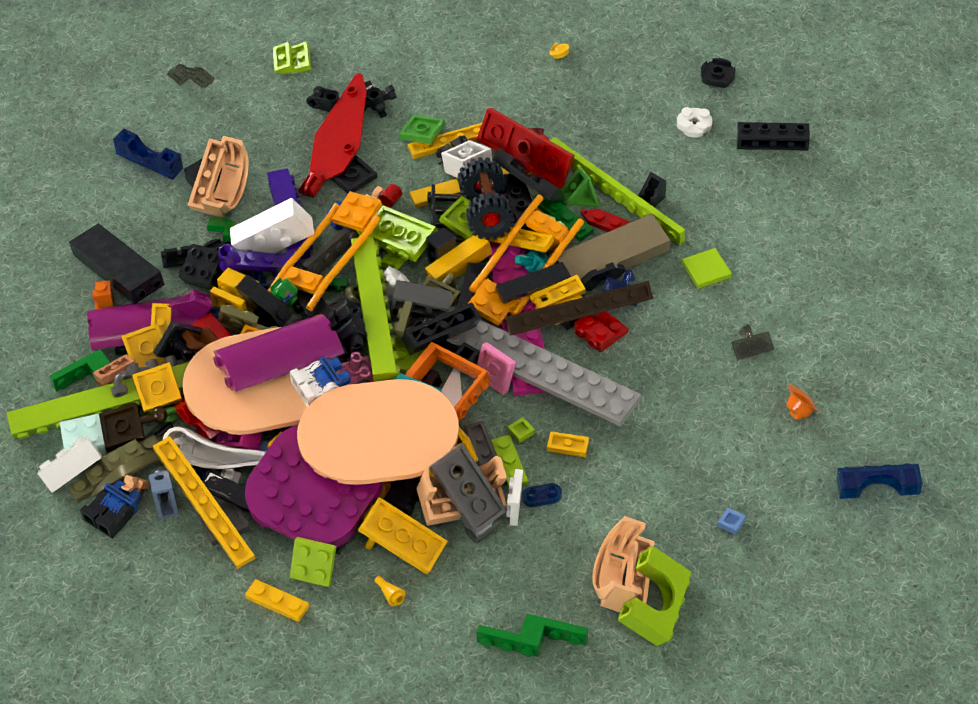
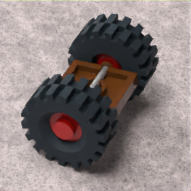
[458,157,515,240]

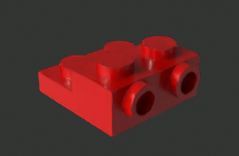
[574,311,628,353]

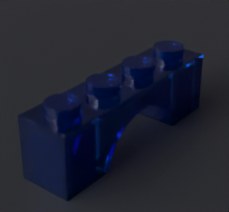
[113,129,183,180]
[836,463,923,499]

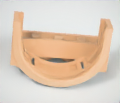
[188,136,249,218]
[416,456,507,526]
[592,516,655,612]

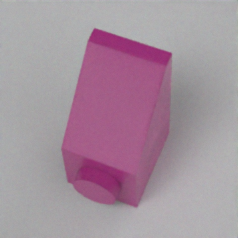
[215,431,262,450]

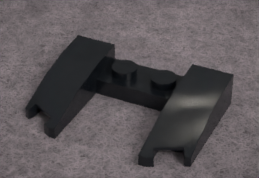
[492,148,565,202]

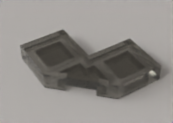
[167,64,215,89]

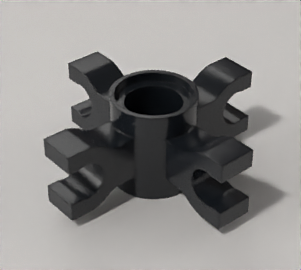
[364,80,397,118]

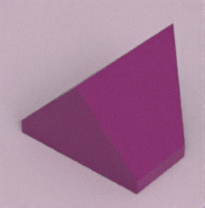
[168,289,213,319]

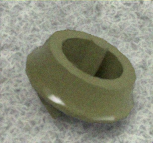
[345,285,361,304]

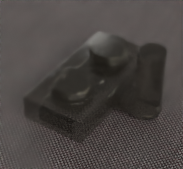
[731,324,774,361]

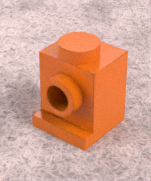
[92,280,114,309]

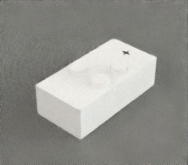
[230,198,314,253]

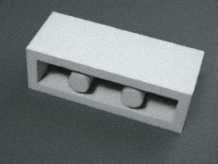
[38,436,102,493]

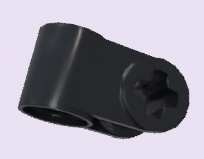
[306,86,340,112]

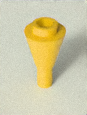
[374,576,406,606]

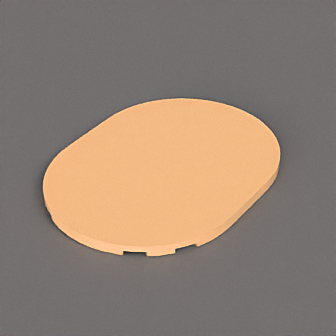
[183,327,340,435]
[297,379,459,485]

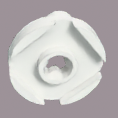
[677,107,712,137]

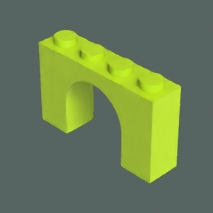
[618,546,692,646]

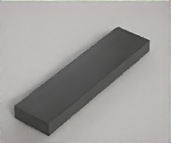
[464,421,507,486]

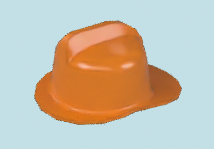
[786,384,818,420]

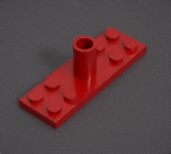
[477,108,575,188]

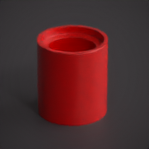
[379,184,403,208]

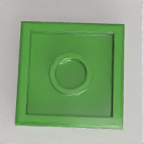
[399,115,446,145]

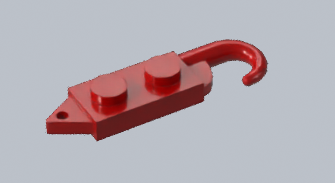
[581,208,629,232]

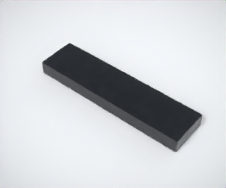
[495,262,571,304]

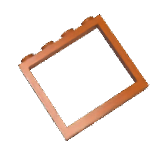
[405,342,491,422]

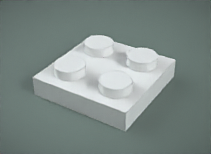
[506,469,523,526]

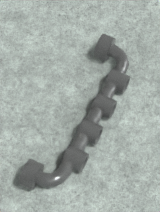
[111,353,195,398]

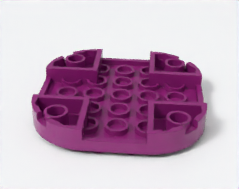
[245,425,383,548]

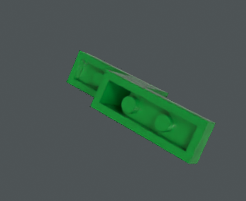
[49,349,110,392]
[477,614,588,657]

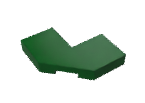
[207,217,238,242]

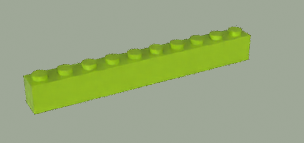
[351,236,400,382]
[6,362,189,440]

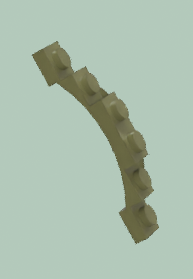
[68,435,164,503]

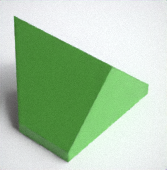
[561,167,600,207]

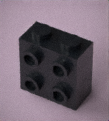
[178,244,224,290]

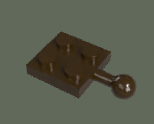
[99,402,167,451]

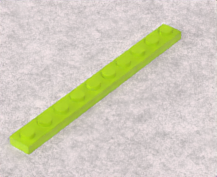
[549,137,685,245]

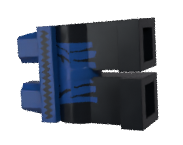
[80,480,142,539]

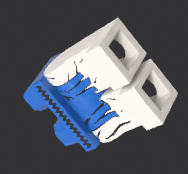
[290,356,351,407]

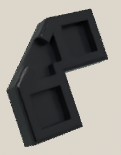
[581,262,626,291]

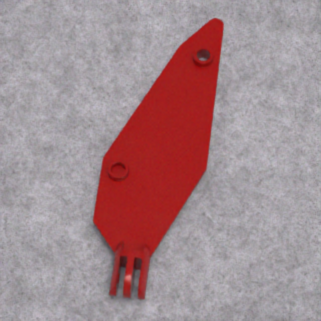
[298,73,367,198]

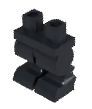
[326,299,367,360]

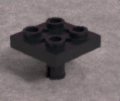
[154,321,203,361]

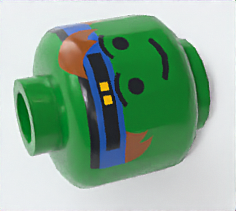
[270,278,298,306]

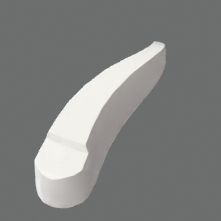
[163,427,266,469]

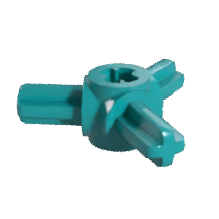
[515,249,548,273]

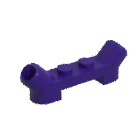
[218,244,301,277]

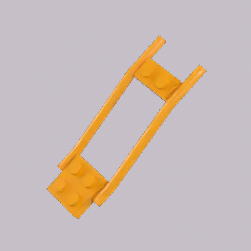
[268,191,382,311]
[468,194,584,327]

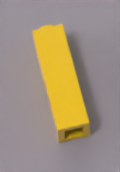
[425,235,492,282]

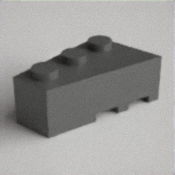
[390,280,452,320]

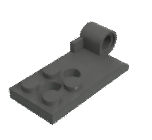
[429,443,507,543]

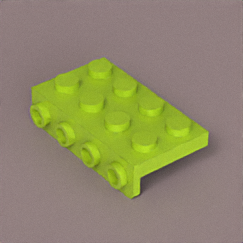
[356,205,438,262]

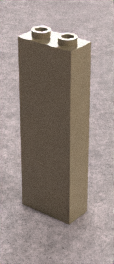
[554,214,670,280]

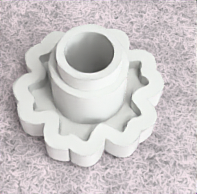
[383,266,410,301]

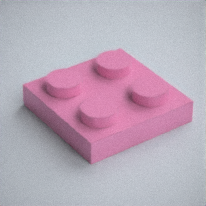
[477,342,516,395]

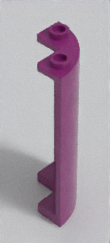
[87,296,199,351]
[213,314,344,392]

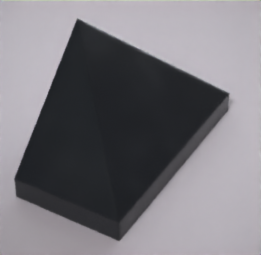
[638,172,666,208]

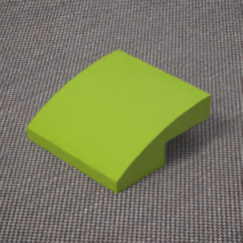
[273,41,311,74]

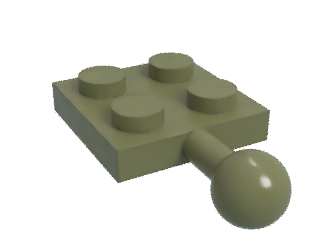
[218,304,279,334]

